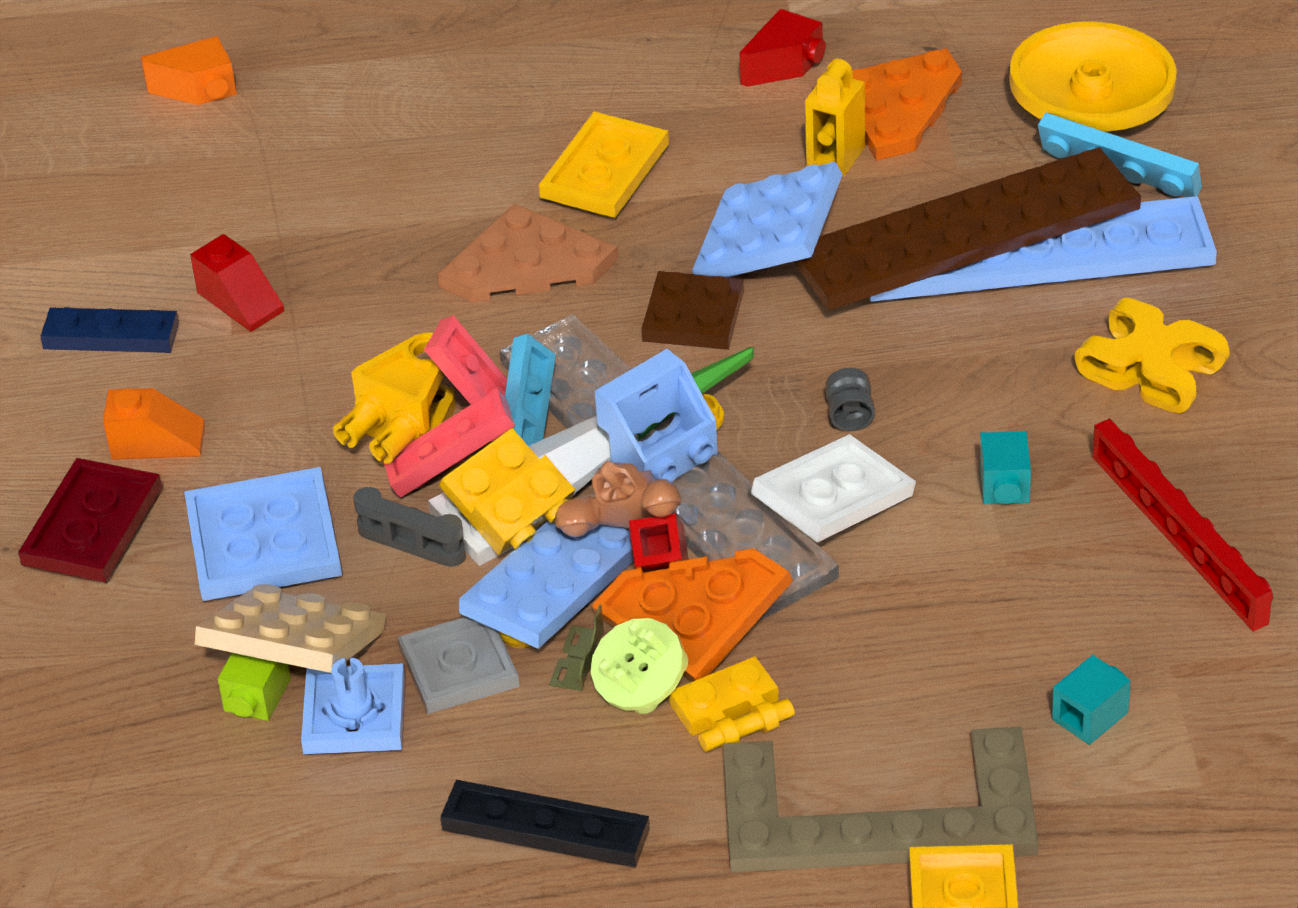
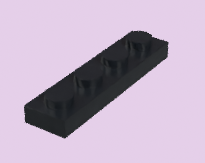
[440,780,650,867]

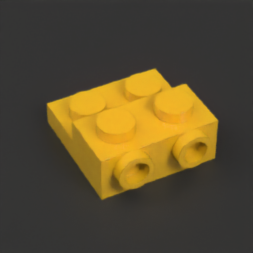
[439,428,576,555]

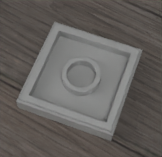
[397,617,520,715]

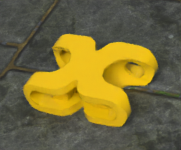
[1074,298,1230,414]

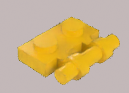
[669,656,795,752]

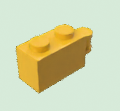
[805,59,865,177]

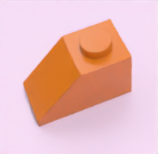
[140,36,237,105]
[103,388,205,460]

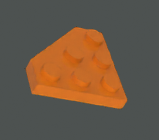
[852,48,962,161]
[591,548,793,682]

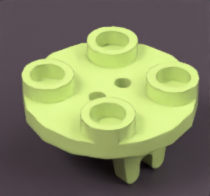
[591,618,689,714]

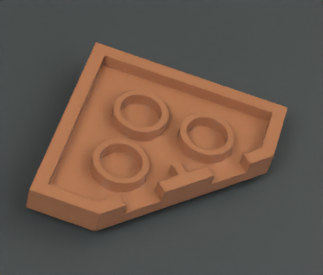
[437,203,618,302]

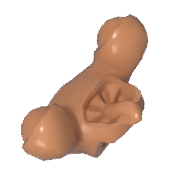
[555,461,682,537]

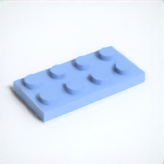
[459,521,634,649]

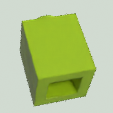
[217,653,291,721]

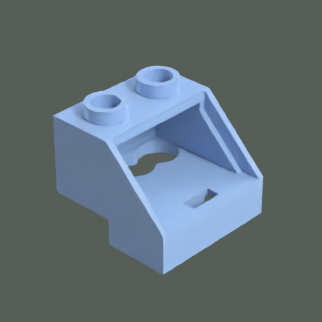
[595,349,718,483]

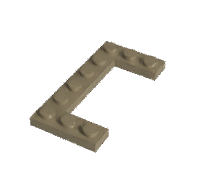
[723,727,1038,873]

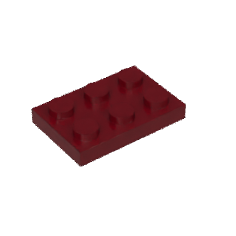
[18,458,162,583]

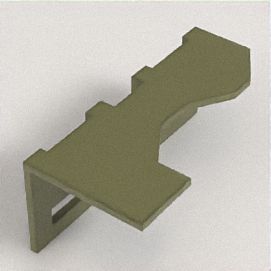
[549,605,604,691]

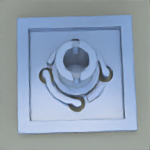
[301,657,405,754]

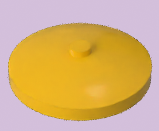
[1009,21,1177,132]

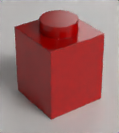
[629,513,689,573]

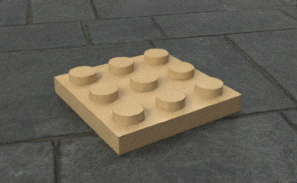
[195,584,386,673]

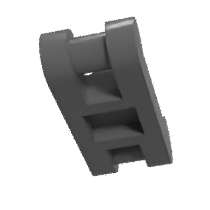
[353,487,466,567]

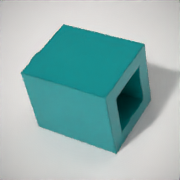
[979,431,1031,504]
[1052,654,1131,745]

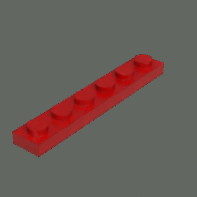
[1092,418,1273,632]

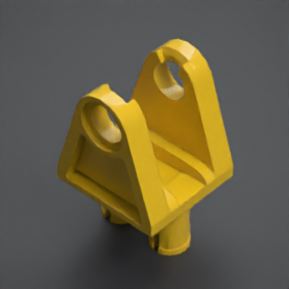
[333,332,456,464]

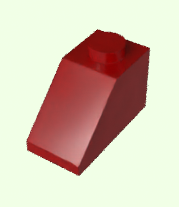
[739,8,826,87]
[190,234,284,332]

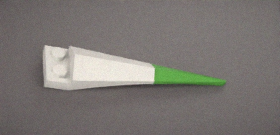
[428,347,754,566]

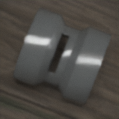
[825,368,875,432]

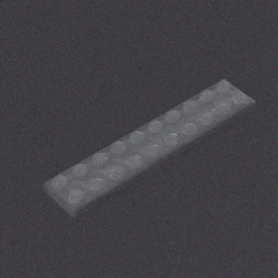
[499,314,839,620]

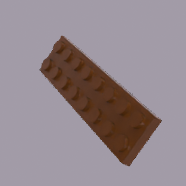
[793,147,1141,310]

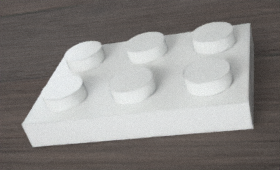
[751,434,916,542]

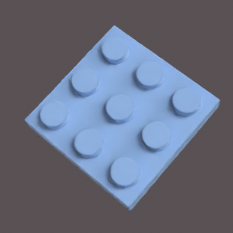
[692,162,843,277]
[184,467,342,601]

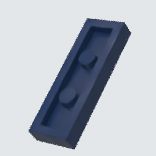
[40,307,179,353]

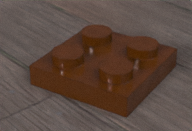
[641,271,744,350]

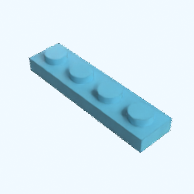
[1038,112,1202,197]

